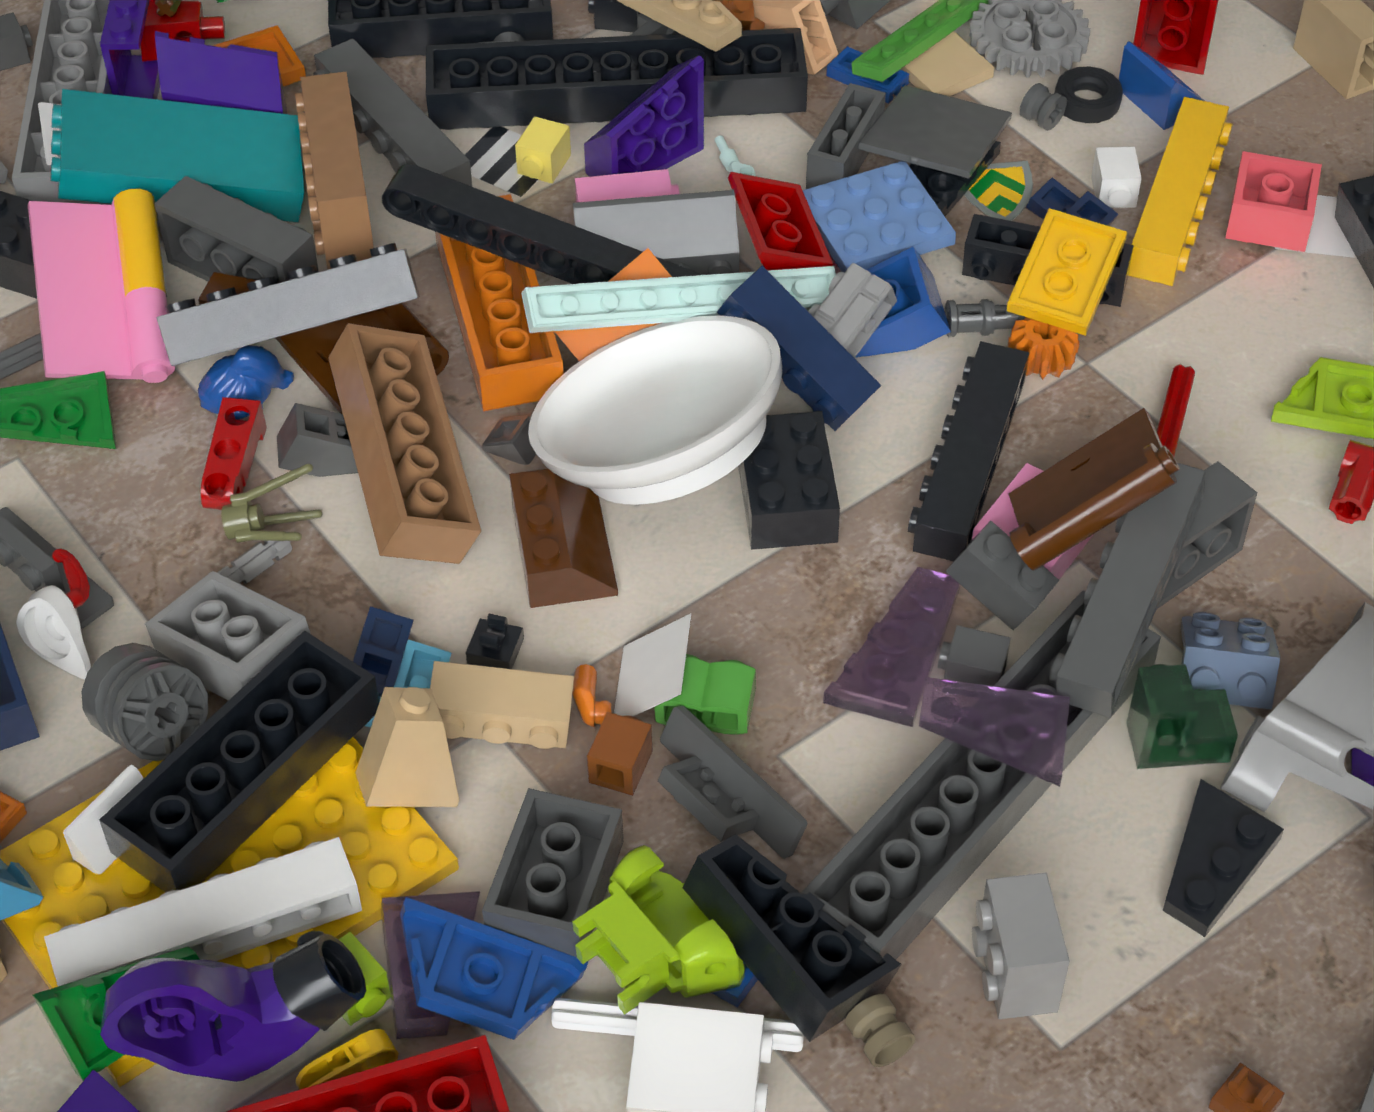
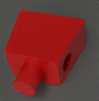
[140,0,225,61]

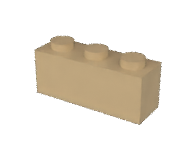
[430,661,574,749]

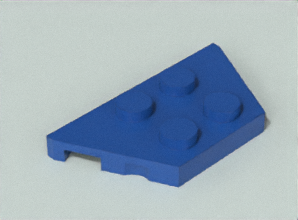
[400,897,588,1040]

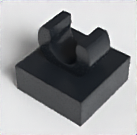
[466,613,524,669]

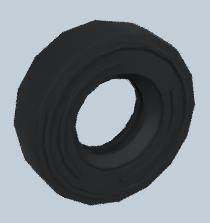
[1054,66,1123,123]

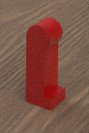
[201,397,267,510]

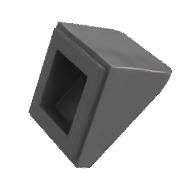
[482,415,536,465]

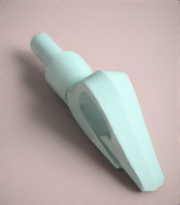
[715,135,756,176]

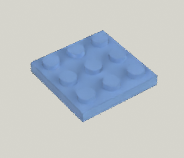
[803,161,956,273]

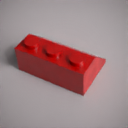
[1133,0,1219,75]
[728,172,833,271]

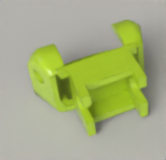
[572,845,745,1015]

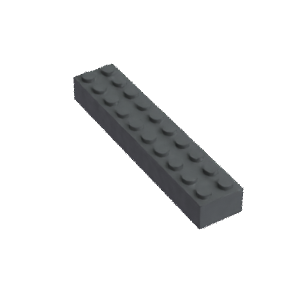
[801,590,1161,959]

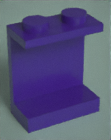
[100,0,160,99]

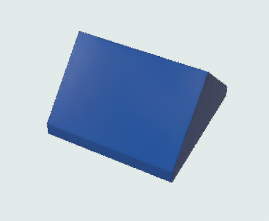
[1119,41,1205,130]

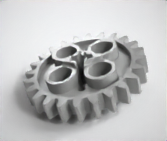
[969,0,1090,78]

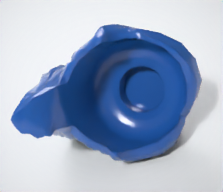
[197,345,294,420]

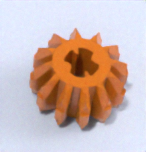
[1008,317,1079,380]

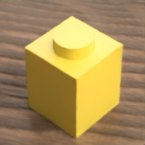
[515,116,571,184]

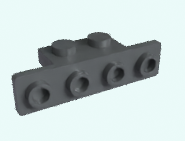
[0,507,114,629]
[658,705,808,859]

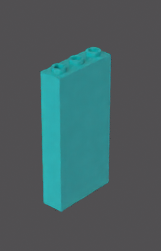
[50,89,304,222]

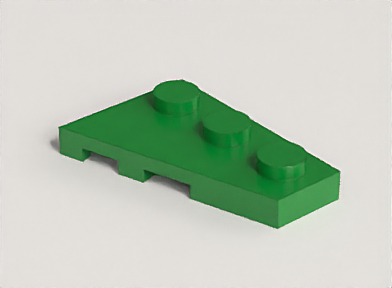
[0,371,116,449]
[32,946,200,1081]

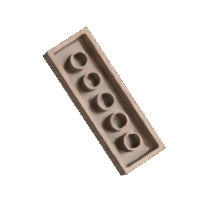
[295,71,374,270]
[328,323,481,564]

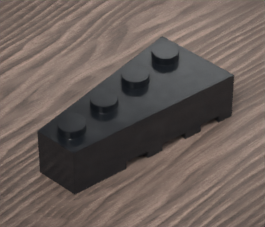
[682,834,902,1042]

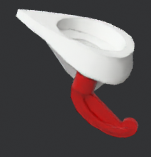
[16,548,91,680]

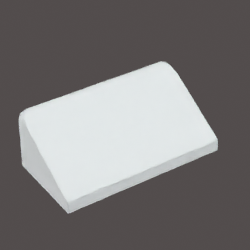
[63,765,144,875]

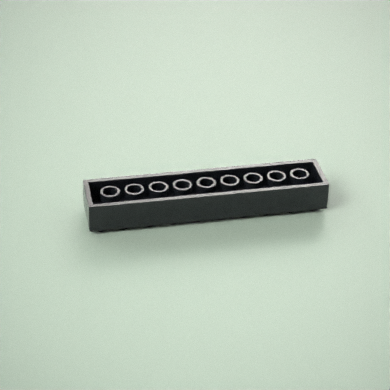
[426,28,808,130]

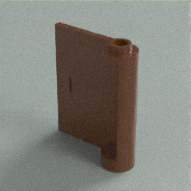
[275,302,449,414]
[1008,408,1180,571]

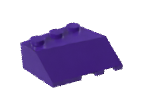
[155,31,287,114]
[584,55,704,177]

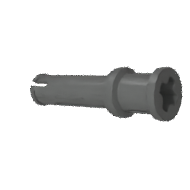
[945,299,1025,337]

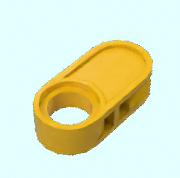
[296,1029,399,1090]

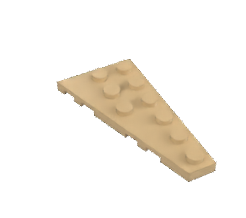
[617,0,742,52]

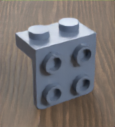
[1177,612,1280,710]

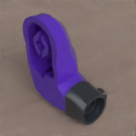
[100,931,366,1082]

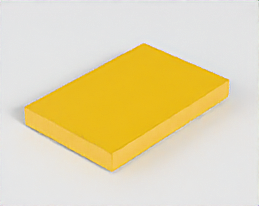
[1007,208,1127,336]

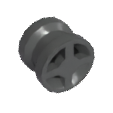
[1020,83,1067,131]

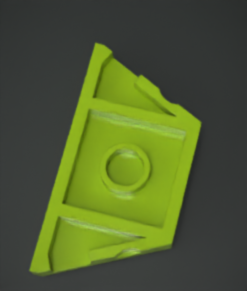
[1271,357,1374,439]

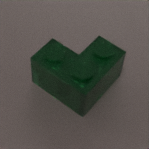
[1126,664,1238,769]

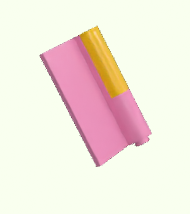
[28,189,175,383]

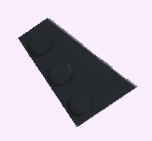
[1163,779,1284,937]

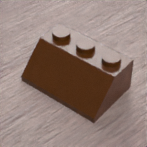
[509,469,618,608]

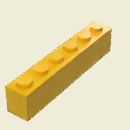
[1128,97,1233,286]

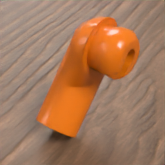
[572,664,612,728]

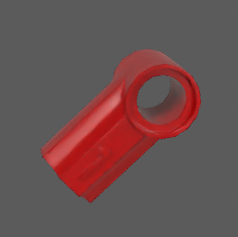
[1329,440,1374,524]

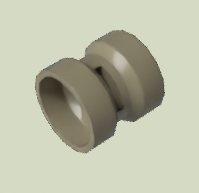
[845,994,915,1067]

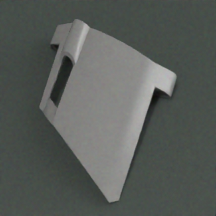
[1221,602,1374,812]

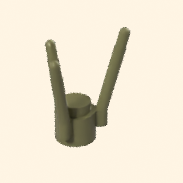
[221,464,322,543]

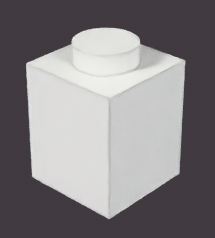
[1091,147,1141,208]

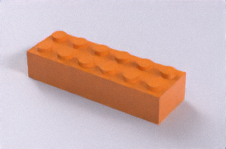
[435,194,564,411]

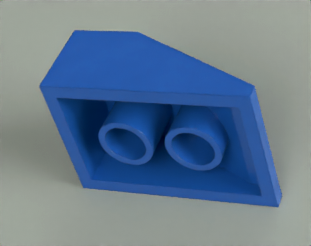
[855,247,951,358]

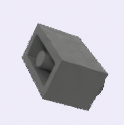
[946,521,1059,630]

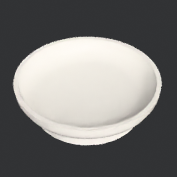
[528,316,783,505]

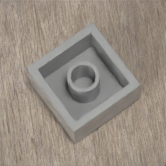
[972,872,1070,1020]

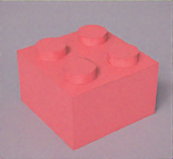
[1225,151,1322,252]

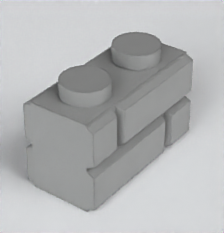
[808,263,897,358]

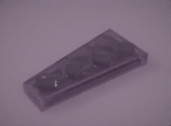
[823,567,960,727]

